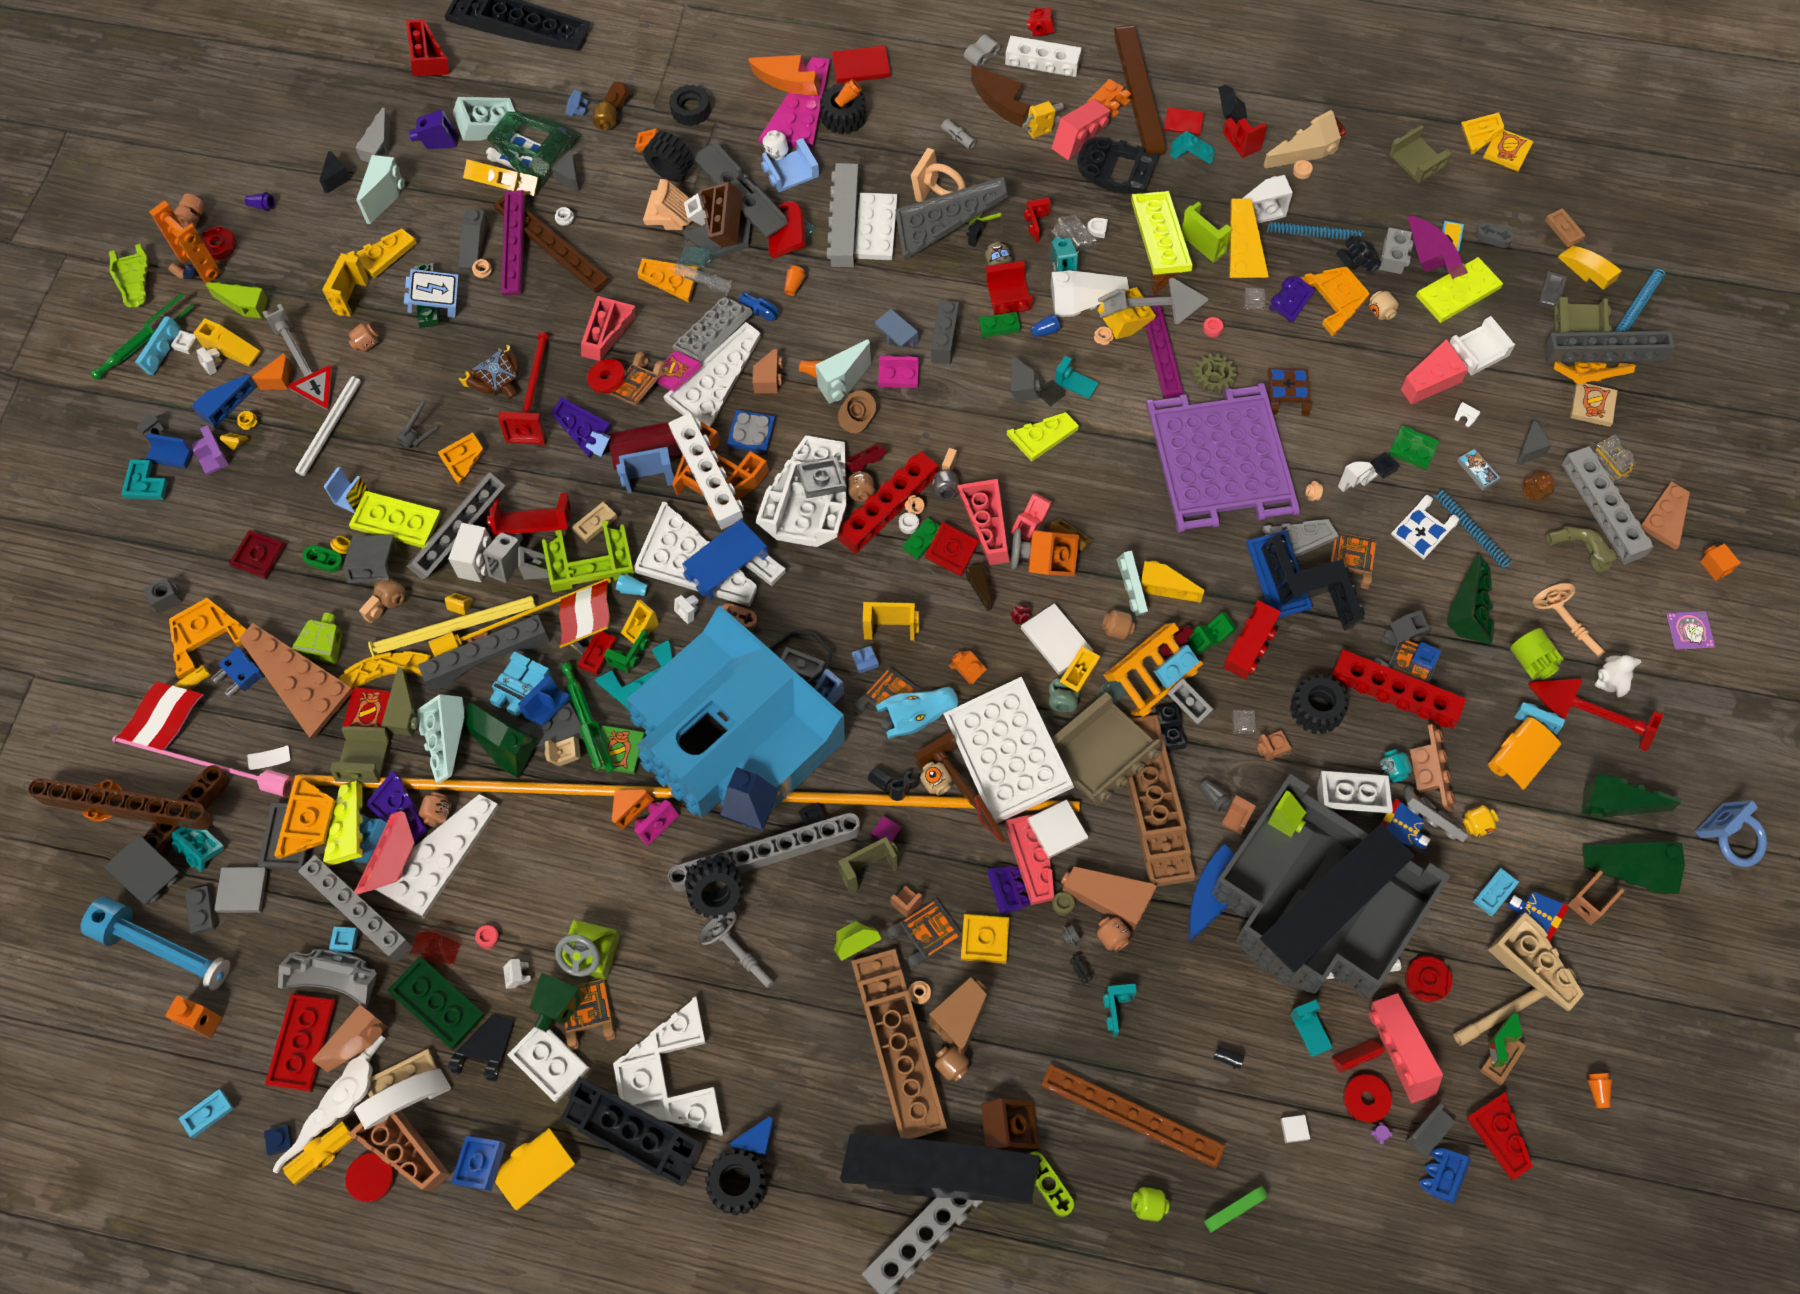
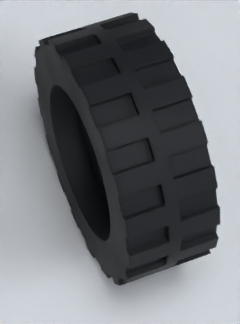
[669,85,711,126]

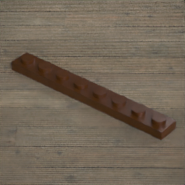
[493,196,609,293]

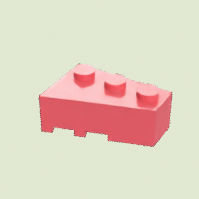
[1051,99,1111,160]
[581,296,635,361]
[1401,339,1468,405]

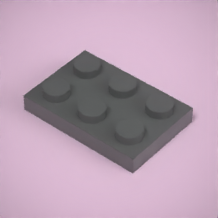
[258,803,309,870]

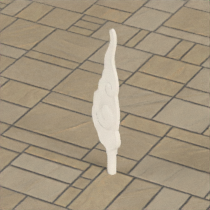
[273,1035,385,1173]

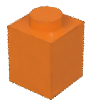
[1700,543,1741,581]

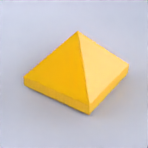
[220,433,248,451]

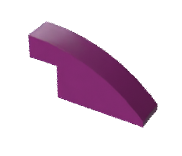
[1407,215,1468,279]

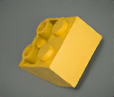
[1098,287,1156,339]

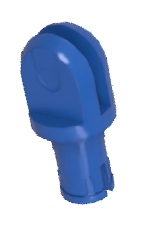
[738,291,779,321]

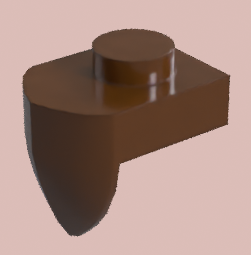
[603,82,633,111]

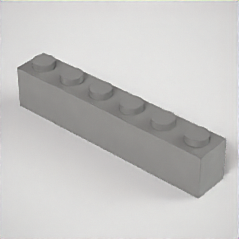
[827,163,859,267]
[406,472,506,580]

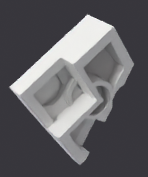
[1338,462,1378,492]

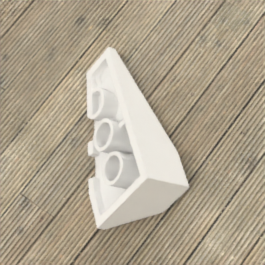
[1050,271,1129,318]

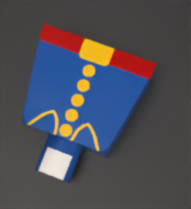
[1380,799,1431,850]
[1507,892,1569,942]

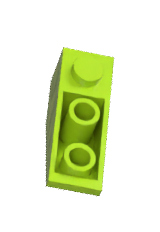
[206,282,268,319]

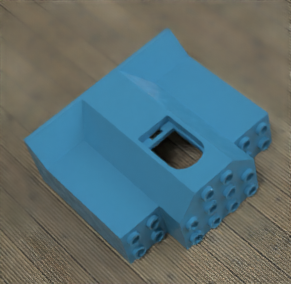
[627,606,845,829]

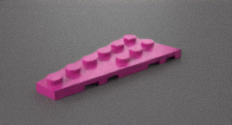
[758,57,830,149]

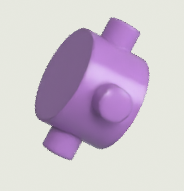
[1371,1123,1392,1144]

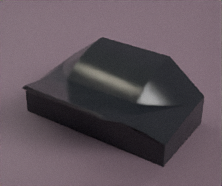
[1218,85,1247,124]

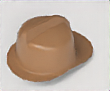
[838,390,876,434]

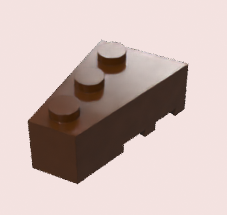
[699,182,742,247]

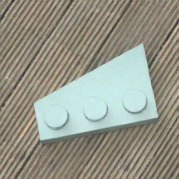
[1116,551,1148,616]

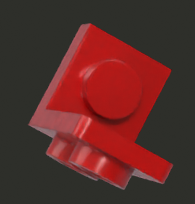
[1024,197,1051,242]

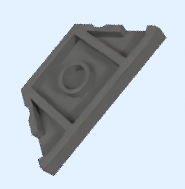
[683,213,751,260]

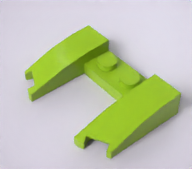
[542,521,634,592]

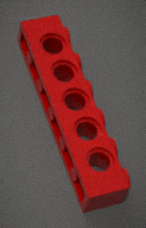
[837,451,939,555]
[1331,649,1467,729]

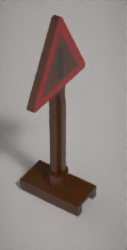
[914,731,1006,843]

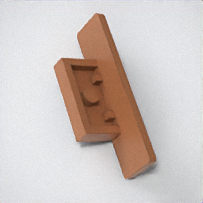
[1410,724,1455,812]

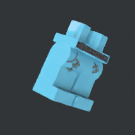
[490,651,552,717]

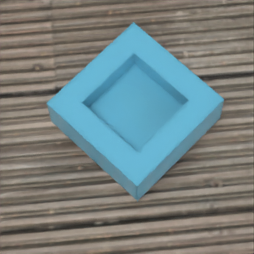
[329,926,359,952]

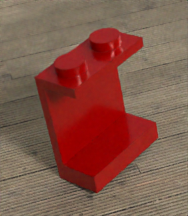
[985,261,1033,315]

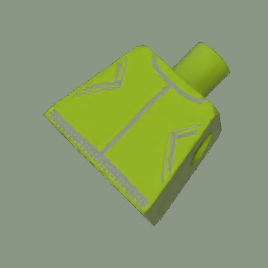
[292,613,342,664]

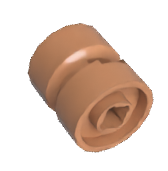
[174,194,207,228]

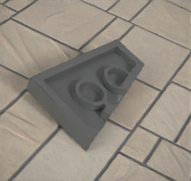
[519,703,584,750]

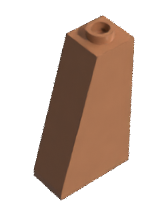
[1061,867,1157,930]

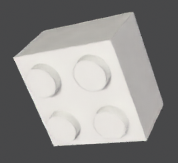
[448,523,492,583]

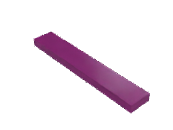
[501,190,525,296]
[1144,295,1183,399]

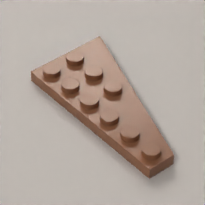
[239,623,353,740]

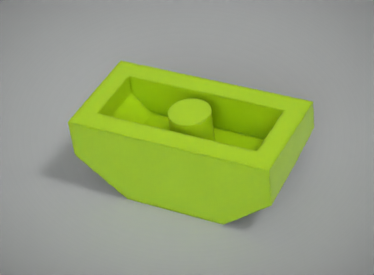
[834,921,881,961]

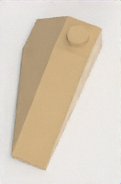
[1264,110,1341,168]
[1488,912,1584,1011]

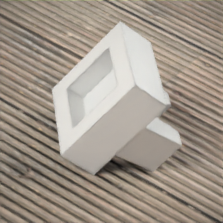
[196,347,222,375]
[1454,402,1481,428]
[674,595,699,624]
[503,959,531,989]

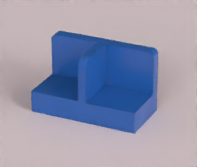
[518,675,571,726]

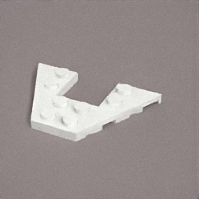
[613,997,723,1136]

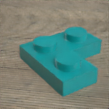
[121,460,168,500]

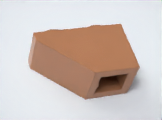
[753,349,782,394]

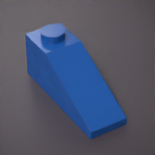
[192,374,257,428]

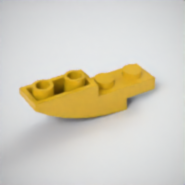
[463,159,539,196]

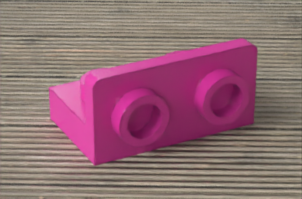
[878,355,919,388]

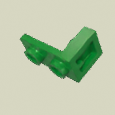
[604,630,650,674]

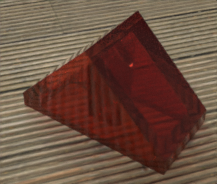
[410,932,461,966]

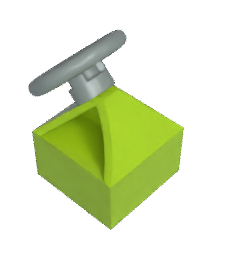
[555,919,621,980]

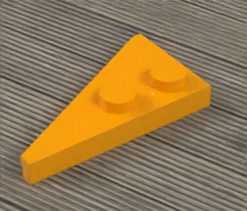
[1554,361,1636,384]

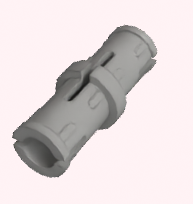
[941,119,976,150]

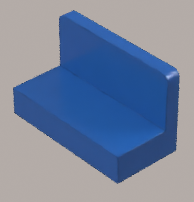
[146,433,193,469]

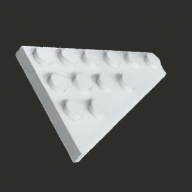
[633,502,757,607]

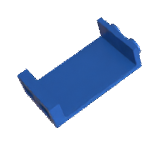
[682,519,769,600]

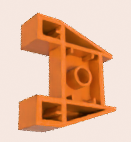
[672,422,769,518]

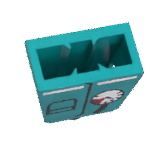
[1051,237,1078,272]

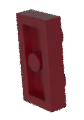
[845,443,887,472]
[1158,626,1194,658]

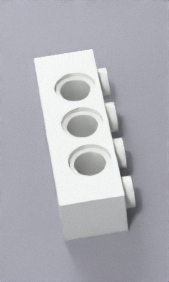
[1005,36,1081,77]

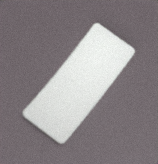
[247,746,290,770]

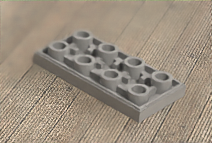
[672,296,753,364]

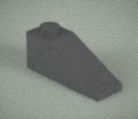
[458,209,489,270]

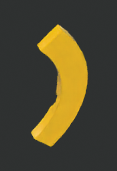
[336,651,432,712]

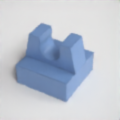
[565,89,588,116]
[852,646,879,674]

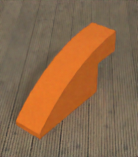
[748,55,820,95]

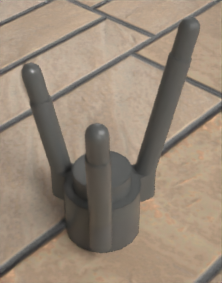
[396,400,438,448]

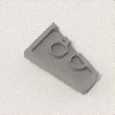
[1262,519,1339,557]
[1403,784,1468,842]

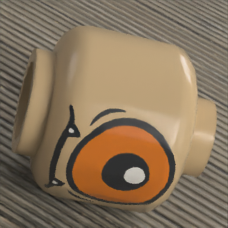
[1369,291,1399,320]
[920,762,952,796]

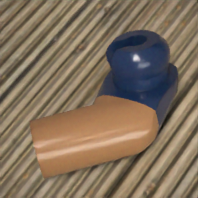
[168,263,197,279]

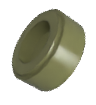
[1052,892,1075,916]

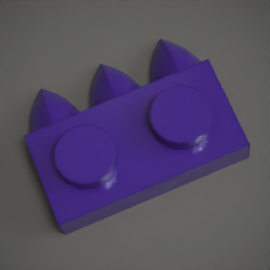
[987,866,1030,913]

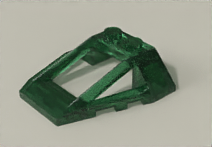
[487,111,581,189]

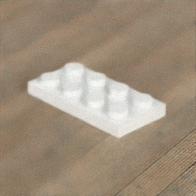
[854,193,897,260]

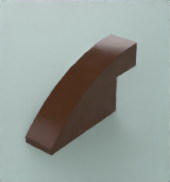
[971,65,1030,128]

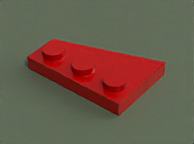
[1466,1092,1533,1181]

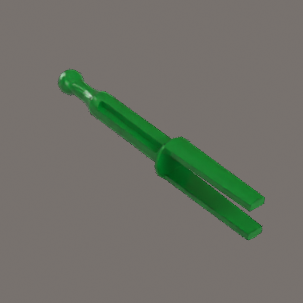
[91,293,194,380]
[561,662,615,773]

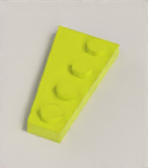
[323,781,363,866]

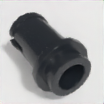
[1213,1045,1245,1070]

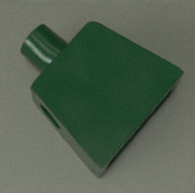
[530,973,586,1033]

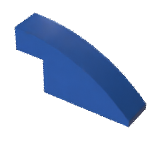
[1188,844,1235,941]

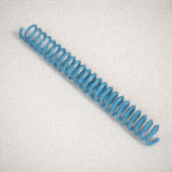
[1267,222,1364,240]
[1614,269,1665,332]
[1434,490,1513,568]

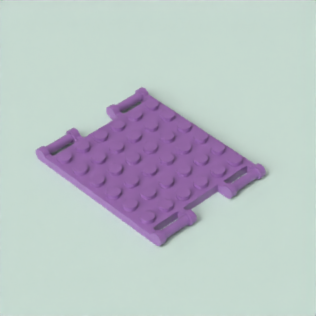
[1146,383,1300,533]

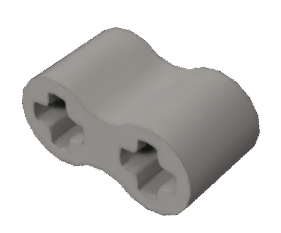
[964,34,1000,68]

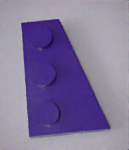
[551,397,612,458]
[365,770,427,846]

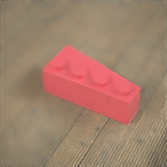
[957,479,1010,565]
[1369,993,1443,1104]

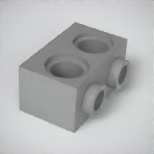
[1379,228,1414,274]

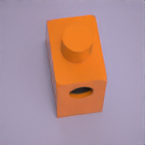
[165,995,223,1038]

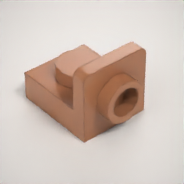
[1256,730,1292,761]

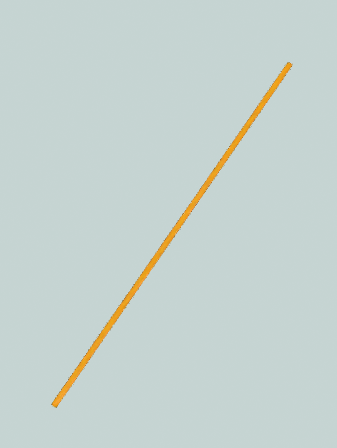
[297,774,1080,812]

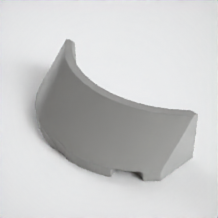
[278,949,377,1008]

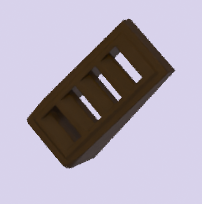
[966,565,992,611]

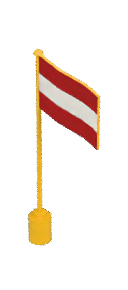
[428,578,611,657]

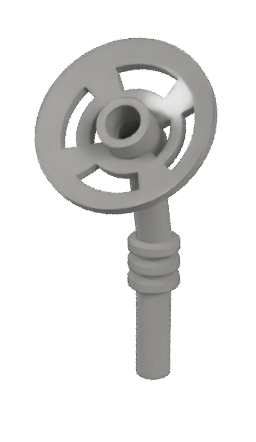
[698,911,774,988]

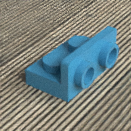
[352,814,387,863]

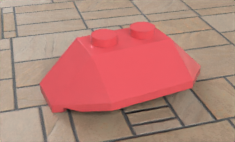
[354,811,414,894]

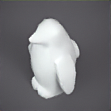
[1595,655,1641,697]

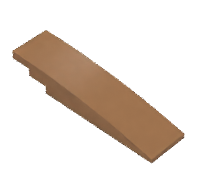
[1127,715,1195,887]
[851,949,947,1139]

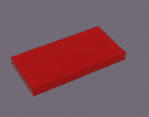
[265,993,337,1093]

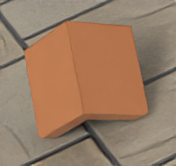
[1222,795,1256,835]
[890,886,923,918]

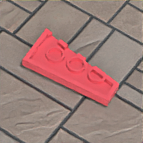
[1004,812,1054,905]

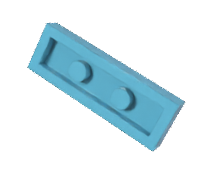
[135,316,183,375]

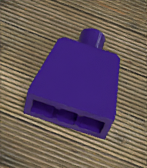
[409,110,457,149]

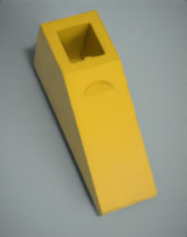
[194,318,261,367]

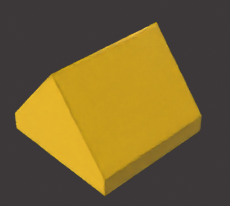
[445,593,474,615]

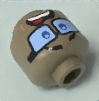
[985,242,1012,266]

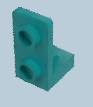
[1170,131,1215,164]
[1054,356,1098,399]
[1103,984,1137,1037]
[1290,1000,1332,1057]

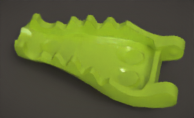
[109,243,149,308]

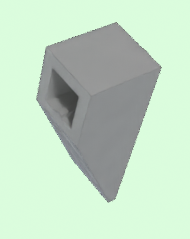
[356,107,390,163]

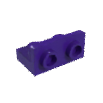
[1268,276,1315,322]

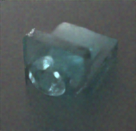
[1096,677,1128,705]

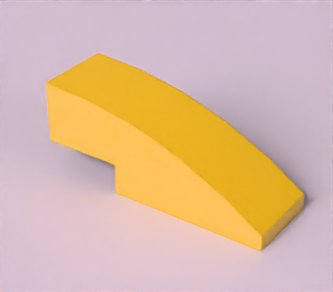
[1558,245,1622,290]

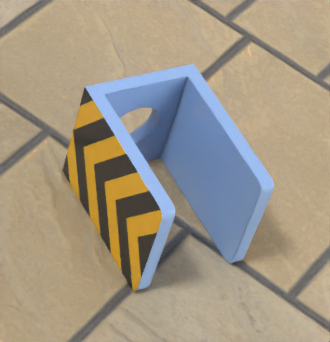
[324,467,369,513]

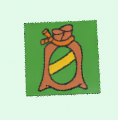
[592,725,645,775]

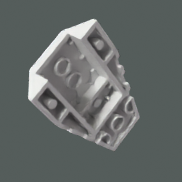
[756,436,846,547]

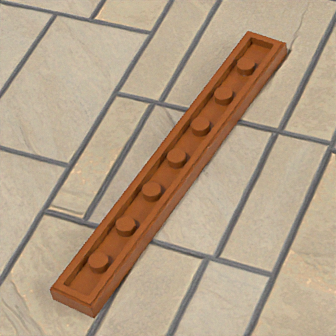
[1041,1064,1226,1169]

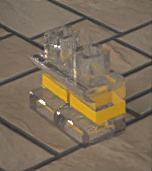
[1593,435,1636,484]

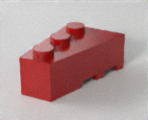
[406,19,449,76]

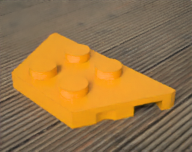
[274,775,336,859]

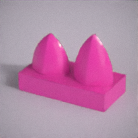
[634,799,679,846]

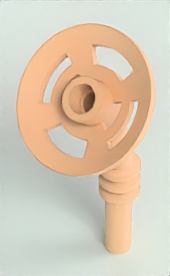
[1533,583,1605,657]

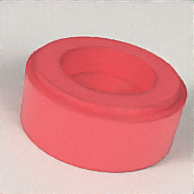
[1203,317,1223,337]
[475,925,499,949]

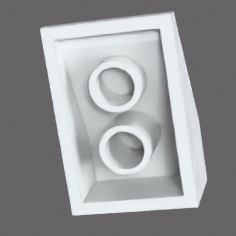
[1242,175,1293,224]

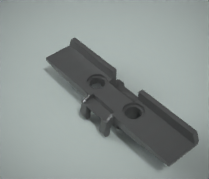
[693,140,788,238]

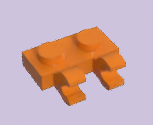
[1087,79,1131,117]

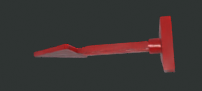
[1528,679,1664,752]

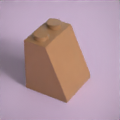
[929,977,987,1054]

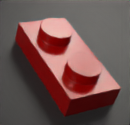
[578,631,617,676]

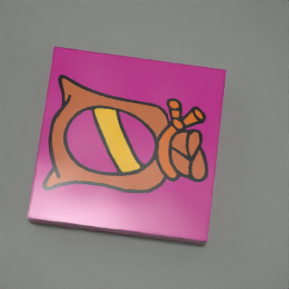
[652,351,702,392]

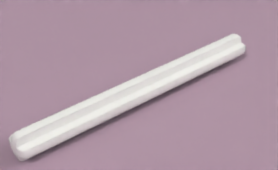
[295,376,361,476]

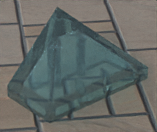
[677,245,712,268]

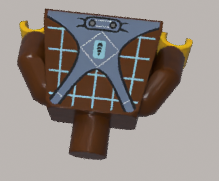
[459,345,519,399]

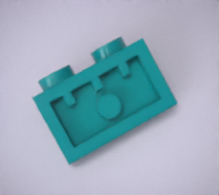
[172,827,224,872]

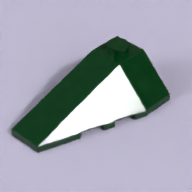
[1447,555,1494,644]
[463,702,538,778]
[1582,773,1681,818]
[1582,842,1685,894]

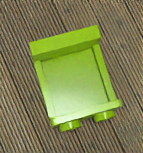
[1182,202,1232,263]

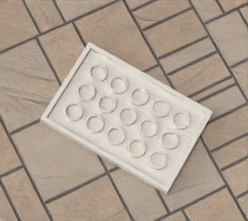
[943,677,1074,823]

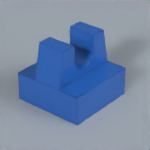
[1411,642,1441,671]

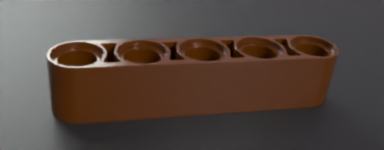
[143,765,229,857]

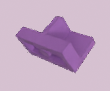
[191,425,229,475]

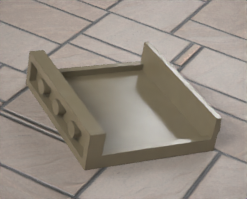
[1051,692,1162,806]

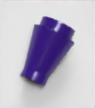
[245,192,275,211]

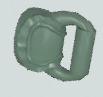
[1049,678,1080,712]

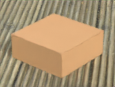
[942,448,957,471]

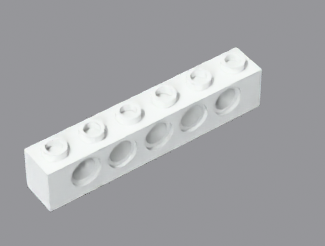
[668,413,744,530]

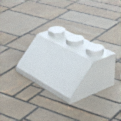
[1317,771,1393,813]

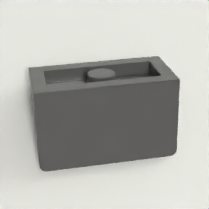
[1406,1102,1456,1158]

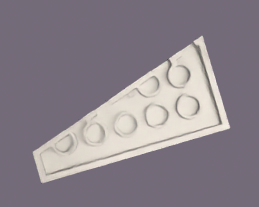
[664,322,761,427]
[374,794,499,918]

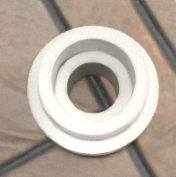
[555,207,574,226]

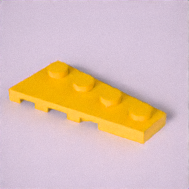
[1229,199,1269,278]

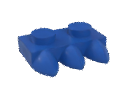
[1419,1148,1471,1205]

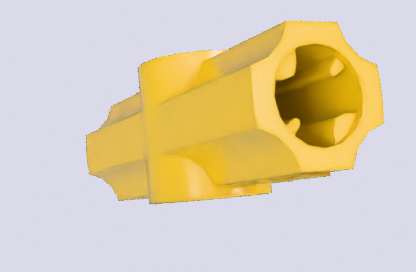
[282,1121,354,1185]

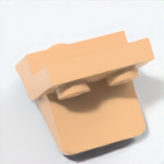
[643,179,692,230]

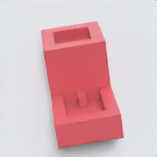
[1011,493,1053,542]

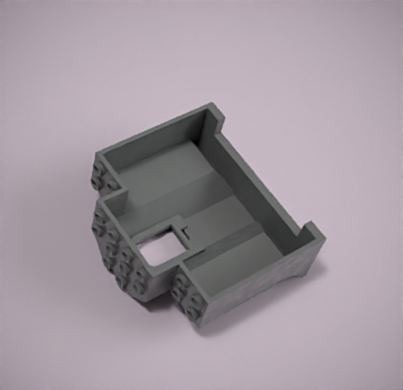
[1212,774,1450,998]

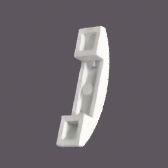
[354,1069,451,1130]

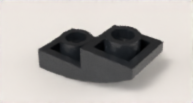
[1155,704,1186,751]

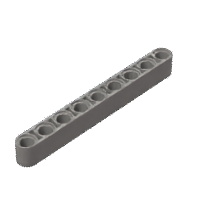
[668,813,860,891]

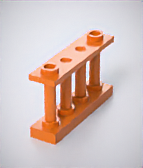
[149,200,221,284]

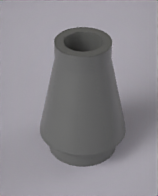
[1199,780,1231,812]

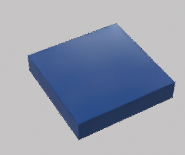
[451,1136,506,1191]

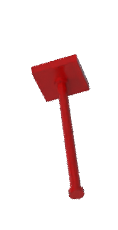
[498,332,549,445]

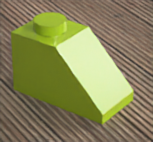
[1268,790,1306,837]

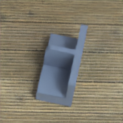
[875,309,918,347]

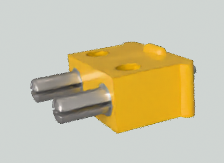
[1022,101,1064,139]

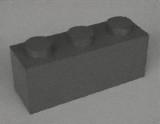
[931,300,959,364]

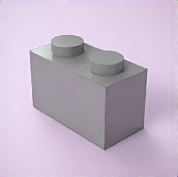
[1167,678,1215,726]

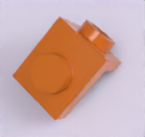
[949,651,987,684]

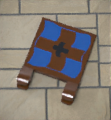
[1268,368,1312,416]

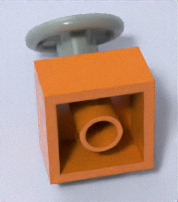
[1011,529,1079,577]

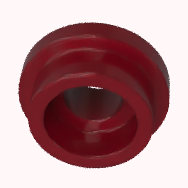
[1010,604,1031,624]

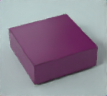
[871,816,902,843]

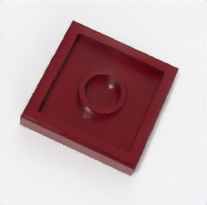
[229,530,287,580]

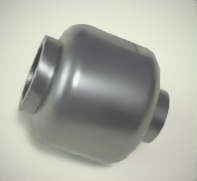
[932,470,959,501]

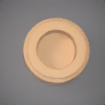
[1293,160,1313,179]

